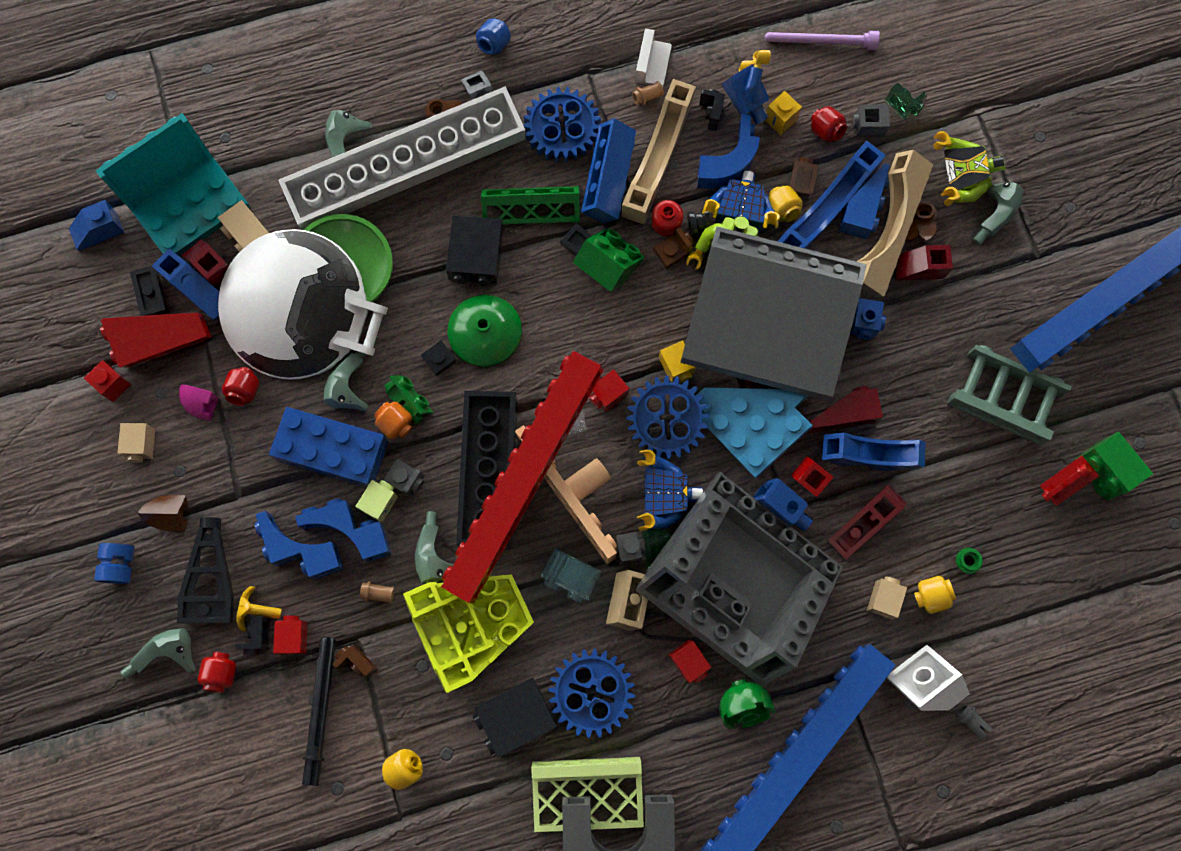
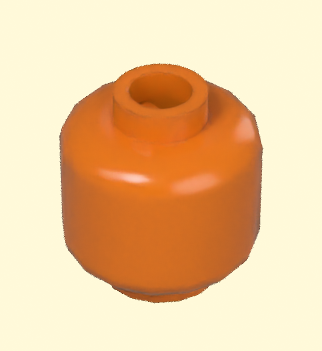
[374,402,412,439]

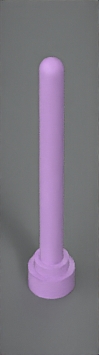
[765,31,879,51]

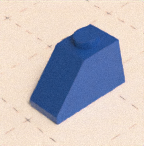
[69,200,124,251]

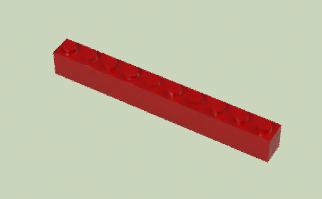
[441,351,604,603]

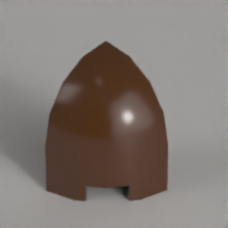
[137,495,188,532]

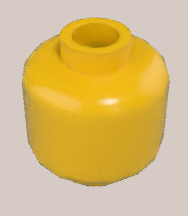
[768,186,803,222]
[914,576,956,614]
[382,749,423,790]

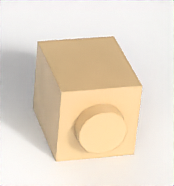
[118,423,155,463]
[867,577,907,620]

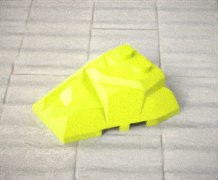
[403,574,534,694]

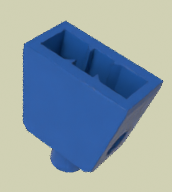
[753,478,813,531]

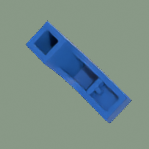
[697,114,760,189]

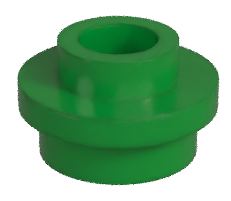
[955,548,983,574]

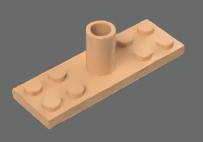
[515,425,618,565]

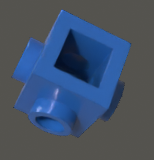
[850,298,886,340]

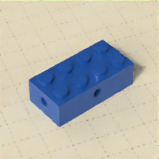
[269,407,389,487]

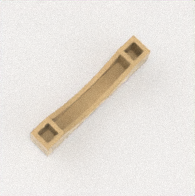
[622,79,696,224]
[856,150,933,298]

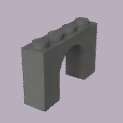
[562,795,675,851]

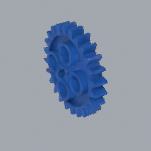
[523,87,601,163]
[626,375,710,459]
[548,649,635,738]

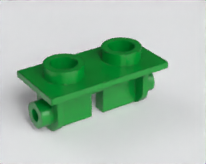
[384,375,433,424]

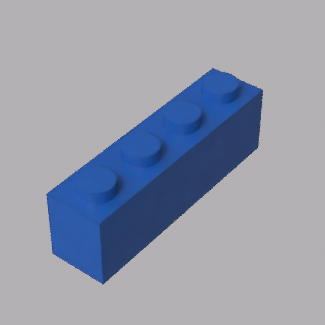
[581,118,636,224]

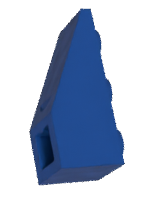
[838,163,889,239]
[152,248,219,321]

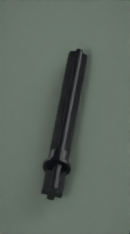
[302,637,336,786]

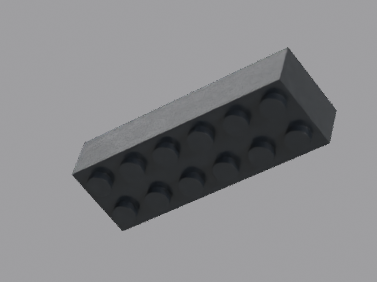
[456,391,518,550]

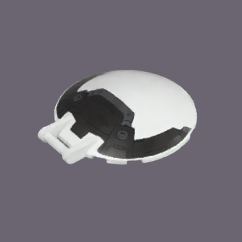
[218,229,388,379]

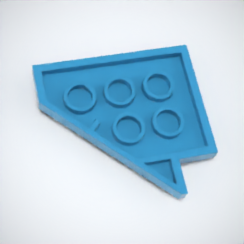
[686,388,812,479]

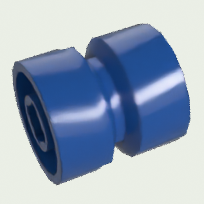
[94,543,135,584]

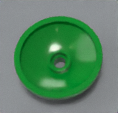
[447,295,522,367]

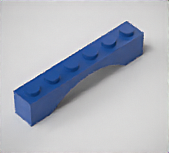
[777,141,886,249]

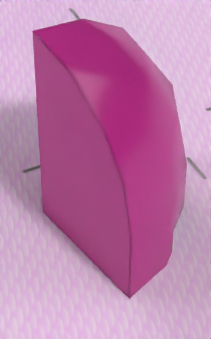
[179,385,219,421]

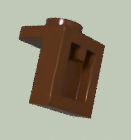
[789,157,819,194]
[653,227,693,269]
[332,645,378,676]

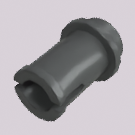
[956,704,992,739]

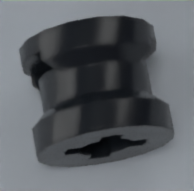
[687,210,712,236]

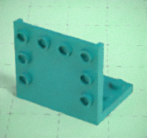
[95,113,250,256]

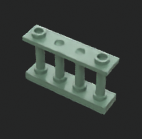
[947,345,1072,446]

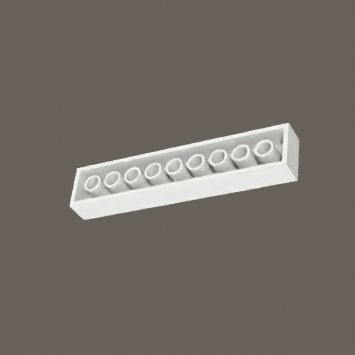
[278,86,525,230]

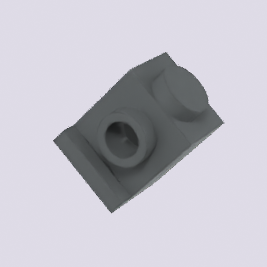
[851,104,890,138]
[616,532,646,565]

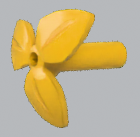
[236,586,282,632]

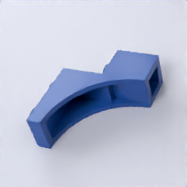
[822,432,926,471]
[295,499,392,562]
[255,511,344,580]

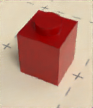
[84,360,131,402]
[589,369,630,413]
[791,456,833,497]
[273,615,308,654]
[668,639,711,683]

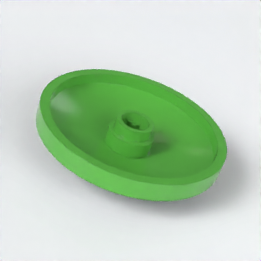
[304,214,393,303]

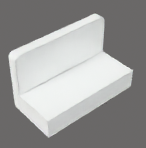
[635,29,672,87]

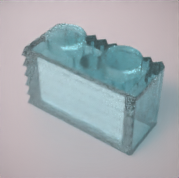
[540,548,602,604]

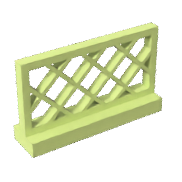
[531,757,644,832]

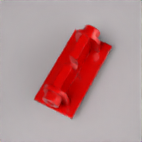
[1040,455,1099,506]

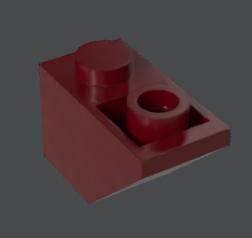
[183,239,229,289]
[894,245,953,281]

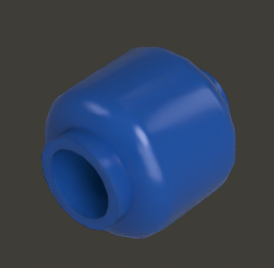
[476,18,511,55]

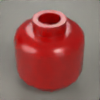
[811,106,847,143]
[651,200,684,236]
[222,367,259,406]
[198,652,236,693]

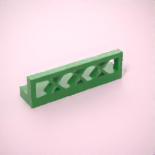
[481,186,580,224]

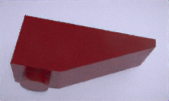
[806,386,883,434]
[828,484,907,559]

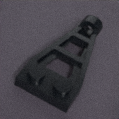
[177,517,234,624]

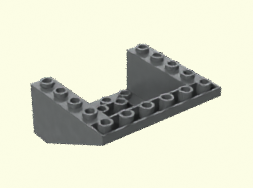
[680,226,866,402]
[636,472,843,686]

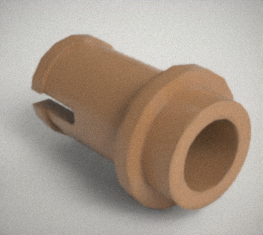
[632,81,664,106]
[360,581,395,603]

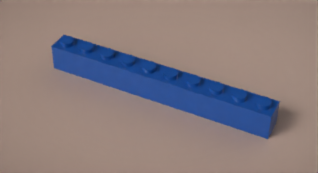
[1010,227,1181,373]
[700,644,896,851]

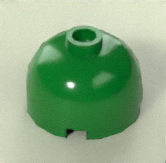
[719,679,776,729]

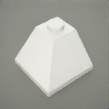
[887,645,970,711]

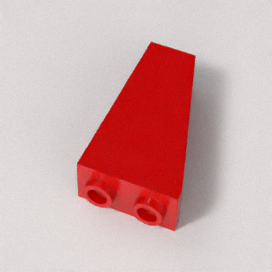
[100,312,212,368]

